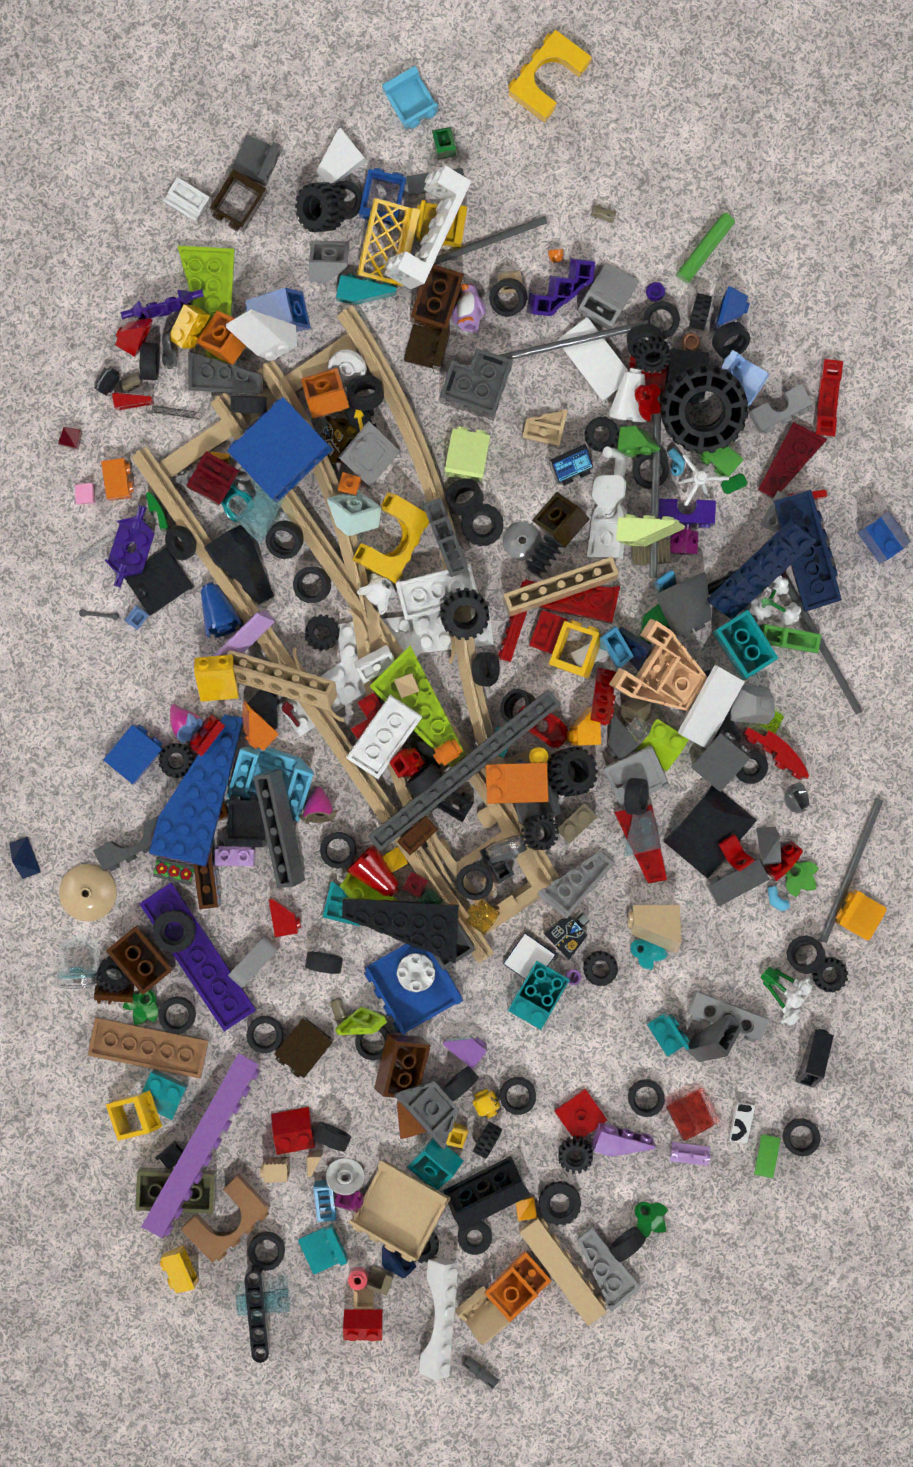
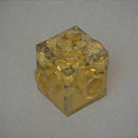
[465,899,500,935]

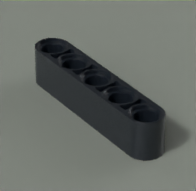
[244,1265,270,1363]

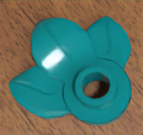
[630,939,668,970]

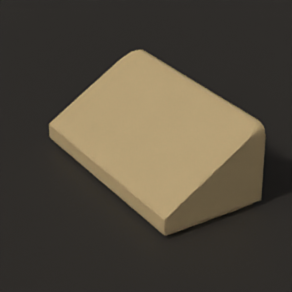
[306,1150,324,1177]

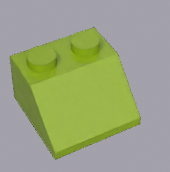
[635,719,689,771]

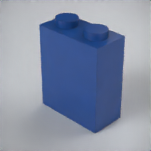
[103,724,163,785]

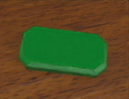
[721,473,748,494]

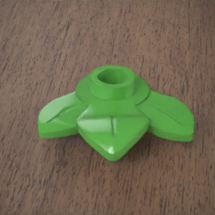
[785,861,819,897]

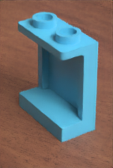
[382,66,438,129]

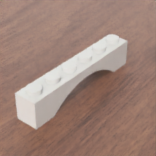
[419,1257,458,1380]

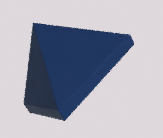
[9,836,41,879]
[382,1244,417,1278]

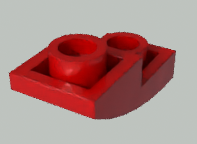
[764,841,803,882]

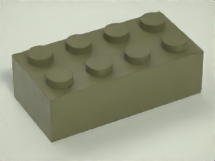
[135,1167,217,1214]

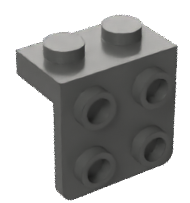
[515,778,561,823]

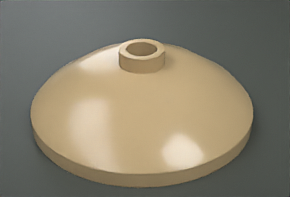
[59,864,117,921]

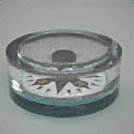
[57,967,97,989]

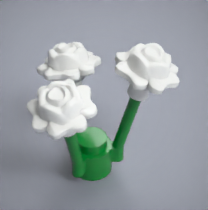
[760,967,813,1025]

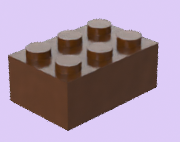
[410,264,464,331]
[374,1034,431,1098]

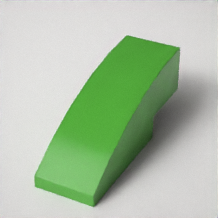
[760,624,821,654]

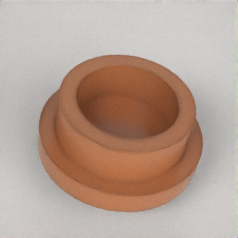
[681,333,700,351]

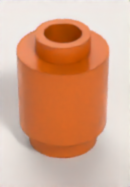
[433,739,463,766]

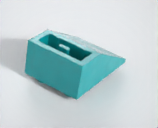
[507,960,570,1030]

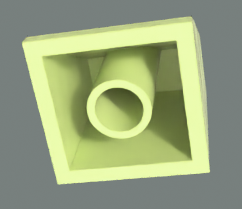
[444,427,490,483]

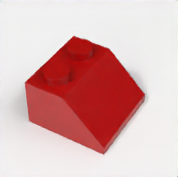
[271,1106,316,1155]
[343,1309,383,1342]

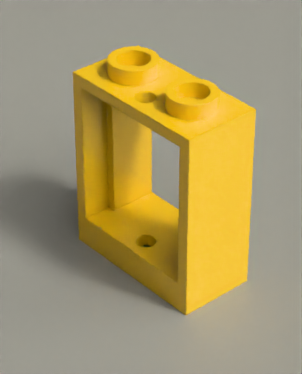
[549,620,602,679]
[105,1090,162,1141]

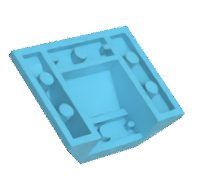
[227,746,314,822]

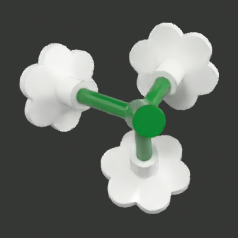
[749,575,801,626]

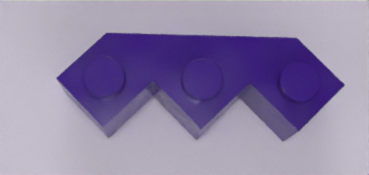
[527,258,595,316]

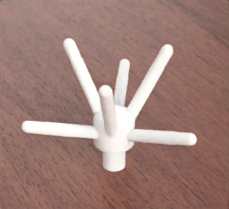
[678,454,729,506]

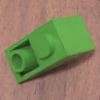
[617,426,660,457]
[698,447,744,477]

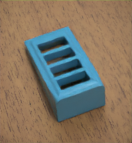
[654,570,677,593]
[313,1180,337,1222]

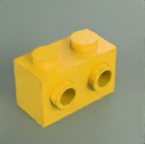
[170,304,210,349]

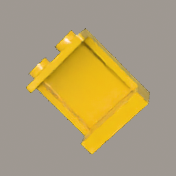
[415,200,467,248]
[194,655,239,702]

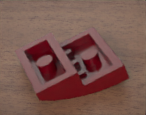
[186,451,240,506]

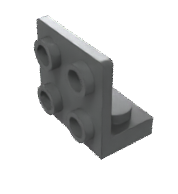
[232,135,282,185]

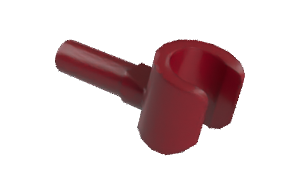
[281,701,301,727]

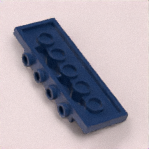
[773,489,842,612]
[707,519,816,620]

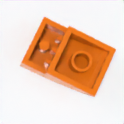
[484,1250,552,1322]

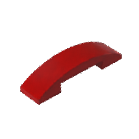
[816,359,843,437]

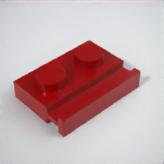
[529,610,568,654]
[188,714,225,756]

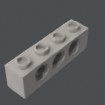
[687,990,769,1043]

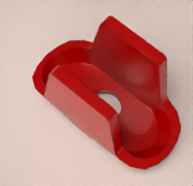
[518,705,568,748]

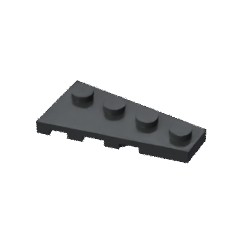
[188,351,263,394]

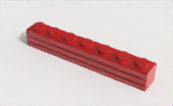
[498,579,537,663]

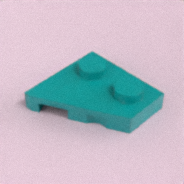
[322,881,360,927]

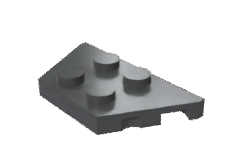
[394,1081,459,1149]

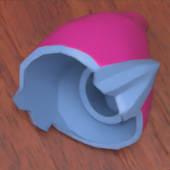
[170,704,203,743]

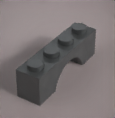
[93,815,159,872]

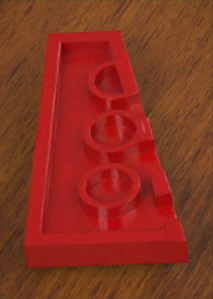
[539,586,620,624]
[614,805,667,884]

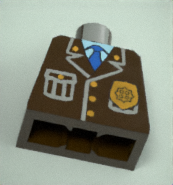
[320,416,359,463]

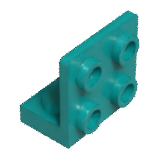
[647,1012,690,1057]
[298,1223,349,1274]

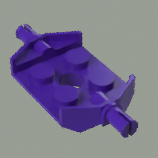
[120,289,204,320]
[105,505,155,588]

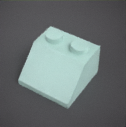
[327,490,382,536]

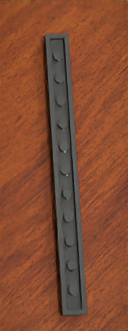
[368,689,561,851]

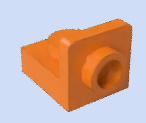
[338,472,361,496]

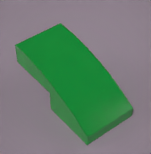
[146,492,169,531]

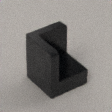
[155,1140,183,1169]

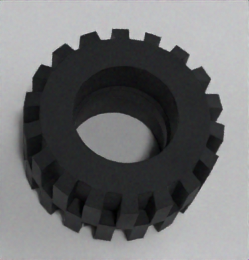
[295,182,347,233]
[439,587,490,640]
[547,747,598,797]

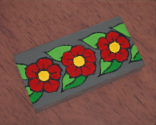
[153,858,194,885]

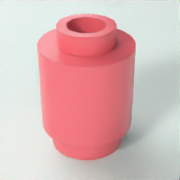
[348,1267,368,1290]

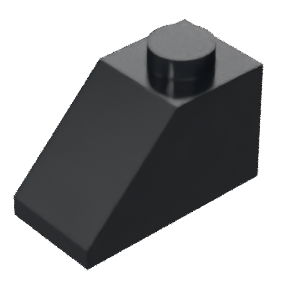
[248,689,279,730]

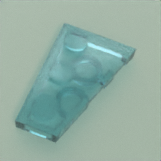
[234,489,287,545]

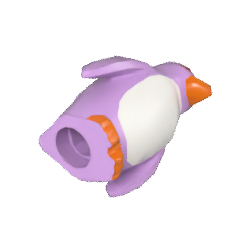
[452,284,486,333]

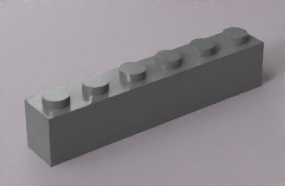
[253,769,305,888]

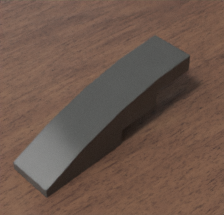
[423,497,469,577]

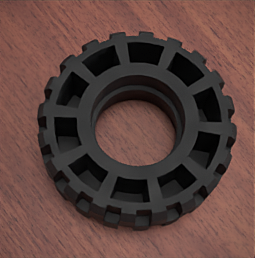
[660,363,748,454]

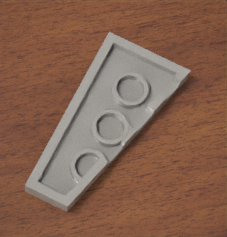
[537,851,614,919]
[577,1227,641,1312]

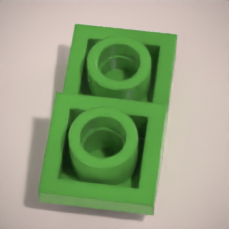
[754,1134,781,1179]

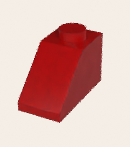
[115,318,153,357]
[268,898,302,937]

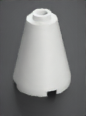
[609,368,646,422]

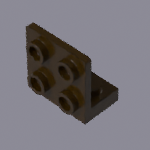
[404,324,450,371]

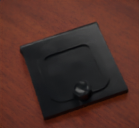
[124,547,194,616]

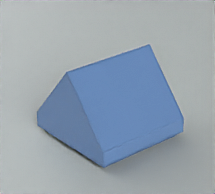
[124,605,149,630]

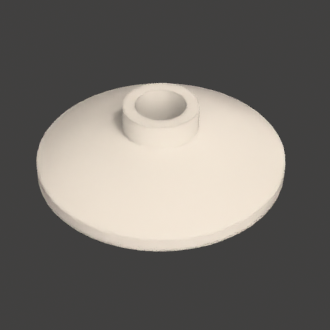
[326,1158,364,1195]

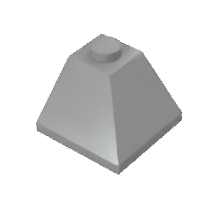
[309,241,349,283]
[730,685,775,724]

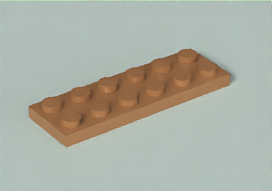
[87,1017,209,1079]

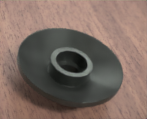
[410,740,442,769]

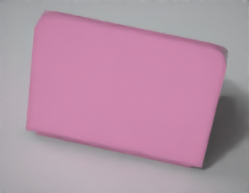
[75,483,95,504]

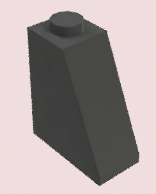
[686,1014,743,1062]

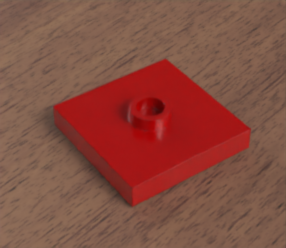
[554,1089,608,1139]

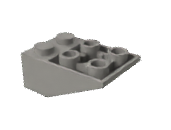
[578,262,639,330]

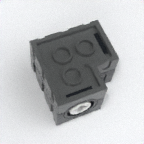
[439,348,513,421]

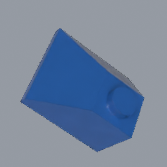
[714,286,750,331]

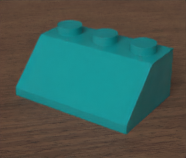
[712,610,779,680]

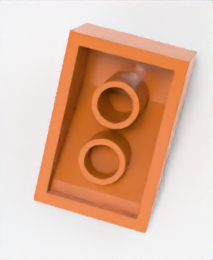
[486,763,549,804]

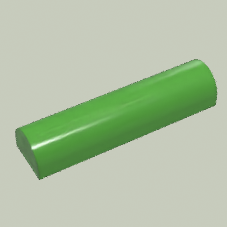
[676,213,735,284]

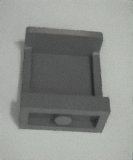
[691,730,751,792]

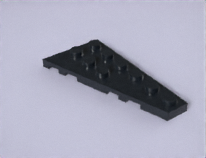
[342,897,459,964]

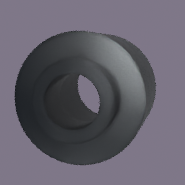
[94,366,120,396]

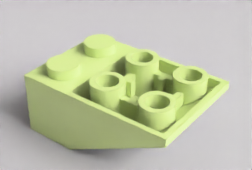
[616,514,685,547]

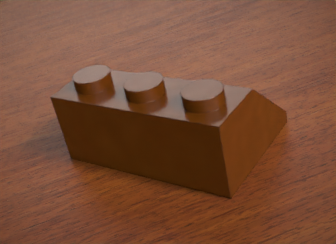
[106,924,175,995]

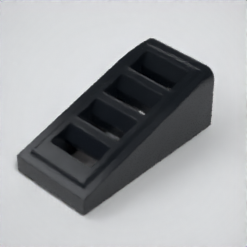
[479,841,514,884]

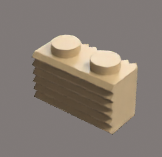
[260,1156,290,1183]

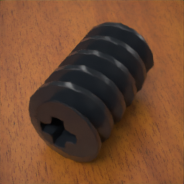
[525,535,564,579]

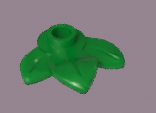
[123,989,159,1025]
[634,1202,668,1238]

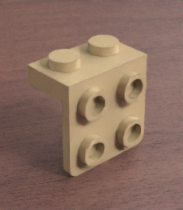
[455,1286,510,1345]

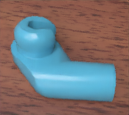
[668,447,685,476]
[767,886,790,911]

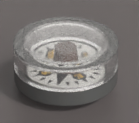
[486,835,527,863]

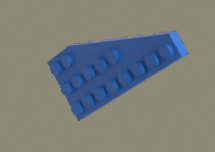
[149,714,243,867]

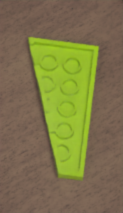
[177,245,235,363]

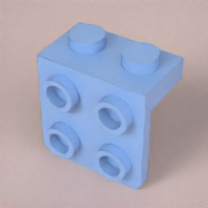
[721,350,769,406]

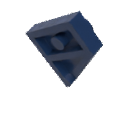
[618,626,652,672]

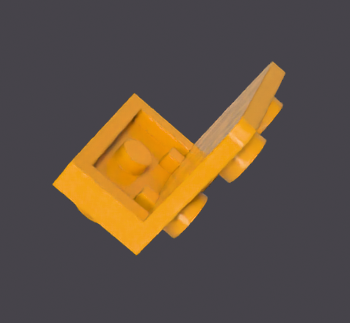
[835,889,887,940]

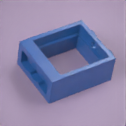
[359,168,407,225]

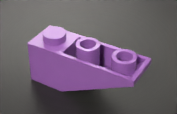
[592,1123,656,1157]

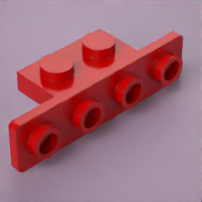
[590,667,616,726]

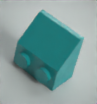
[142,1069,188,1120]
[407,1138,464,1190]

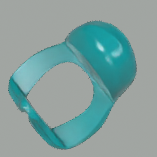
[221,484,255,522]

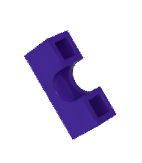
[659,498,716,529]

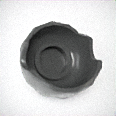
[784,782,810,813]

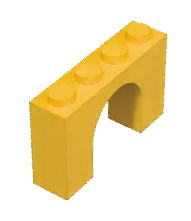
[508,29,592,123]
[352,492,429,584]

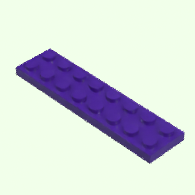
[139,882,257,1032]

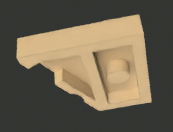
[522,410,568,447]

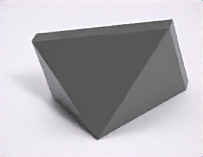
[756,827,781,865]

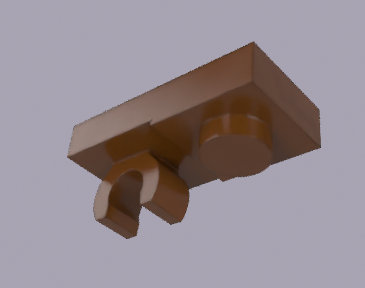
[94,982,135,1004]

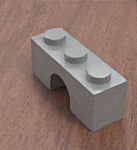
[749,384,813,434]

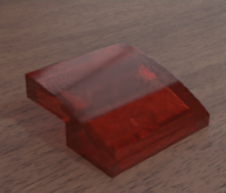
[666,1088,720,1141]

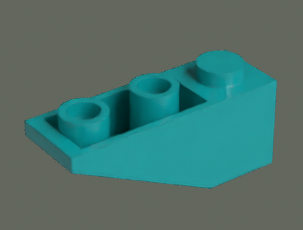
[336,274,397,305]

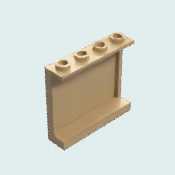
[348,1160,451,1262]

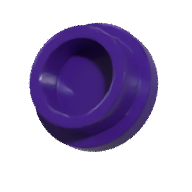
[646,282,665,302]

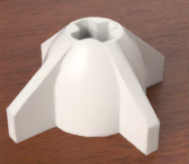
[357,573,397,615]

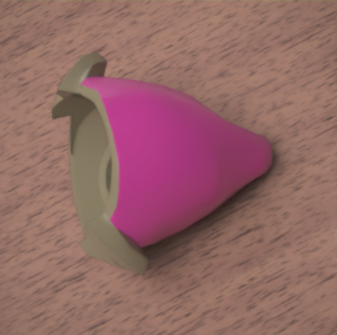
[298,787,338,824]

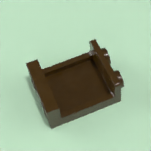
[274,1017,334,1078]

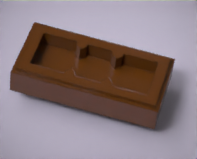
[397,815,438,855]

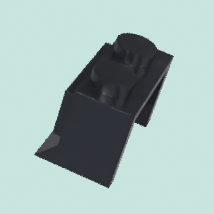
[436,791,474,822]

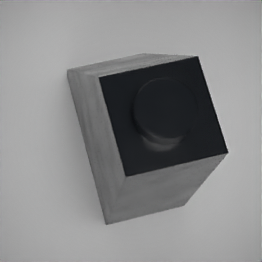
[795,1029,834,1088]

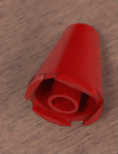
[346,844,399,897]

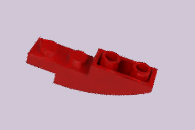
[743,727,809,780]

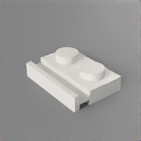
[163,177,210,222]

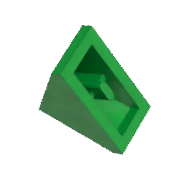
[432,127,456,160]

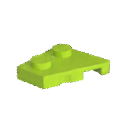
[335,1006,387,1035]

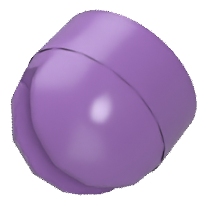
[565,969,581,985]

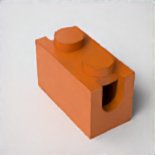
[101,458,134,501]

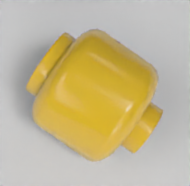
[472,1088,500,1119]

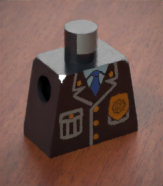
[543,913,590,960]

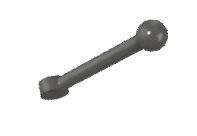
[79,609,119,620]

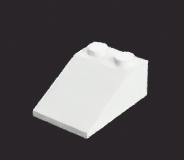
[226,310,297,361]

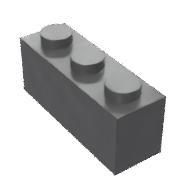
[706,857,770,907]

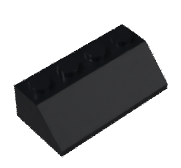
[443,1156,530,1231]

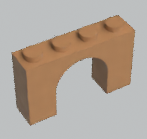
[181,1173,270,1263]

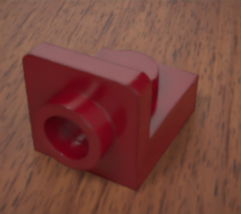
[402,872,428,897]

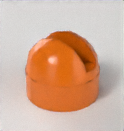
[548,249,564,263]

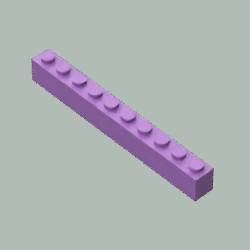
[141,1053,261,1239]

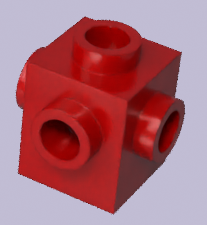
[389,748,425,778]

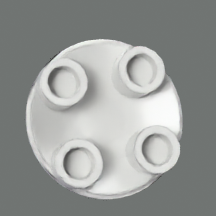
[397,953,435,992]

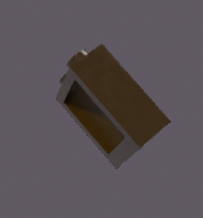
[210,169,268,232]

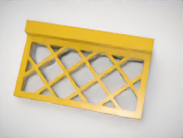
[357,198,420,286]

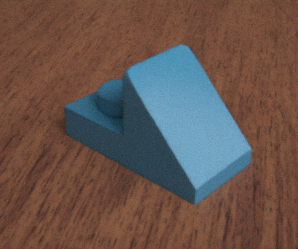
[600,626,634,668]

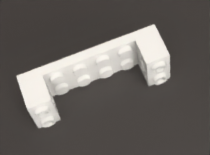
[385,165,471,289]

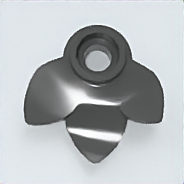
[162,334,177,369]

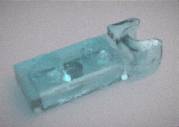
[235,1288,291,1316]

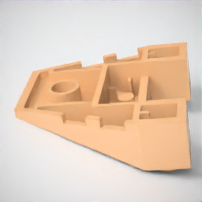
[609,619,708,711]

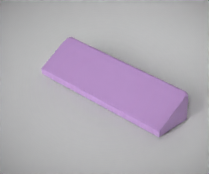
[214,611,275,656]

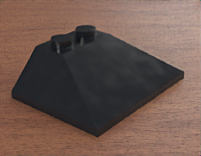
[664,785,757,879]

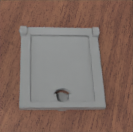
[338,421,400,488]
[603,745,669,807]

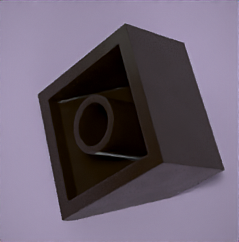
[532,492,590,548]

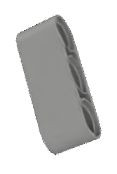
[228,935,280,988]

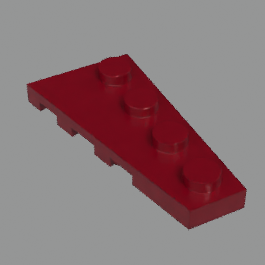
[757,422,828,499]

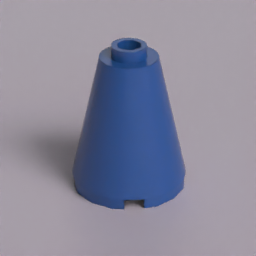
[201,583,243,638]

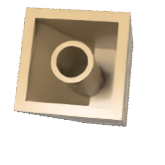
[627,905,681,953]

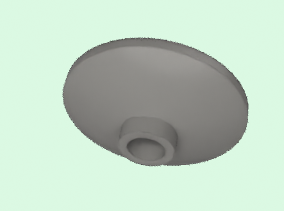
[503,522,541,560]

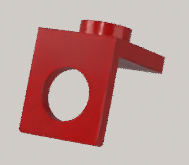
[719,834,754,872]

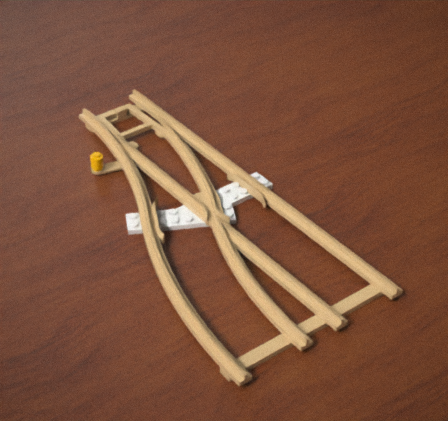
[131,306,560,964]

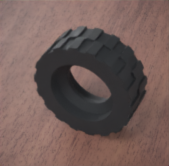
[461,503,504,546]
[152,910,196,953]
[539,1181,581,1226]

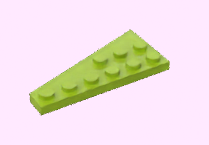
[369,645,466,768]

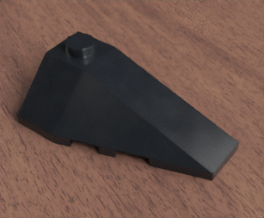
[204,524,274,605]

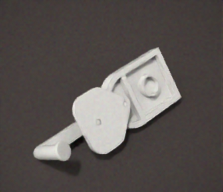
[587,446,627,559]

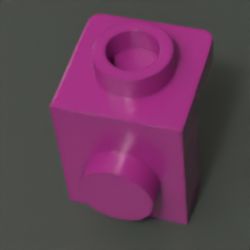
[334,1190,364,1213]

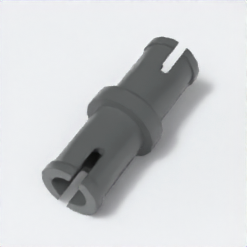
[462,1355,500,1389]

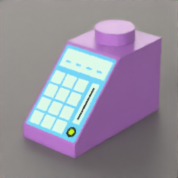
[443,1037,487,1069]

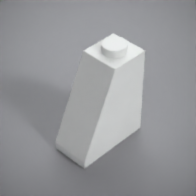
[316,128,365,183]

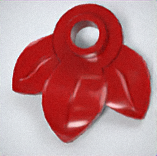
[635,384,662,421]

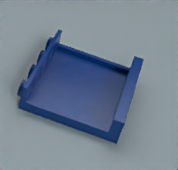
[227,397,333,503]
[364,944,463,1035]

